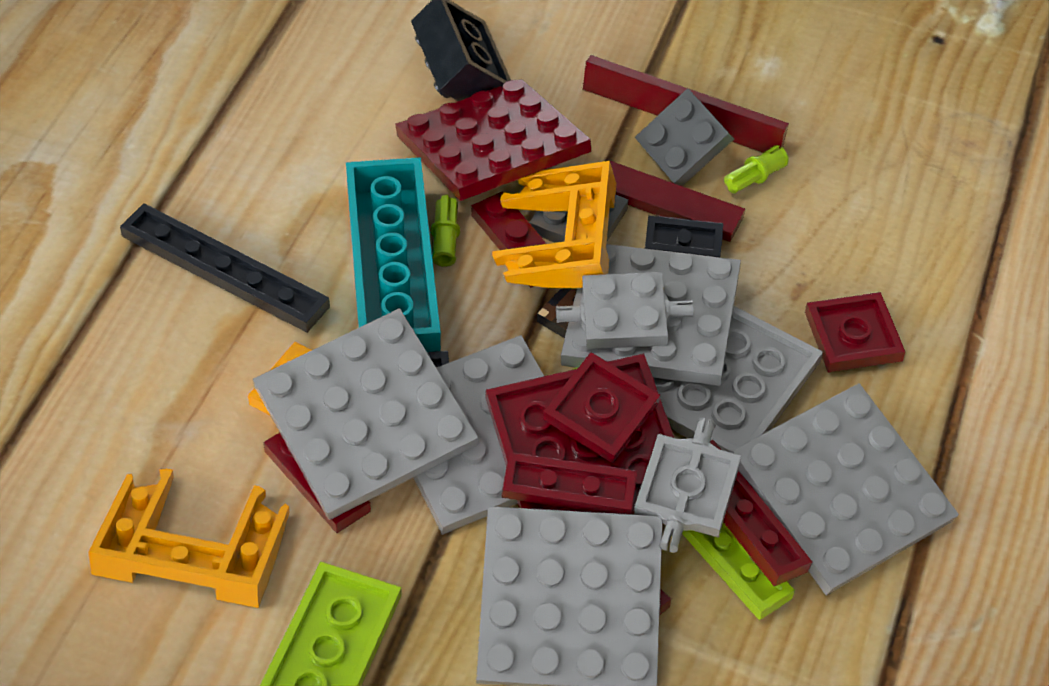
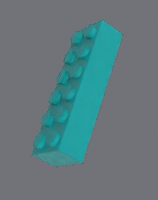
[346,157,441,352]

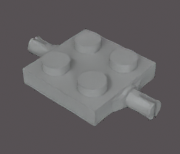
[556,272,693,349]
[634,418,741,552]

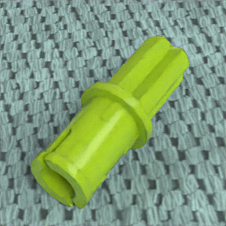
[724,145,789,193]
[431,195,460,267]

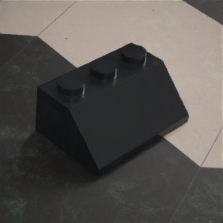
[411,0,511,101]

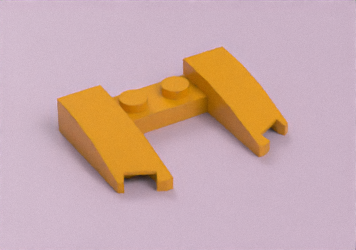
[492,161,616,288]
[88,468,290,608]

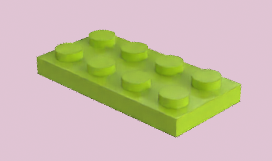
[260,561,402,686]

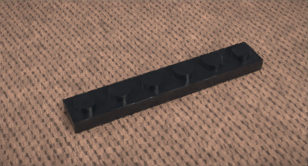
[120,203,330,333]

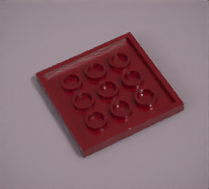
[395,79,592,201]
[485,353,674,515]

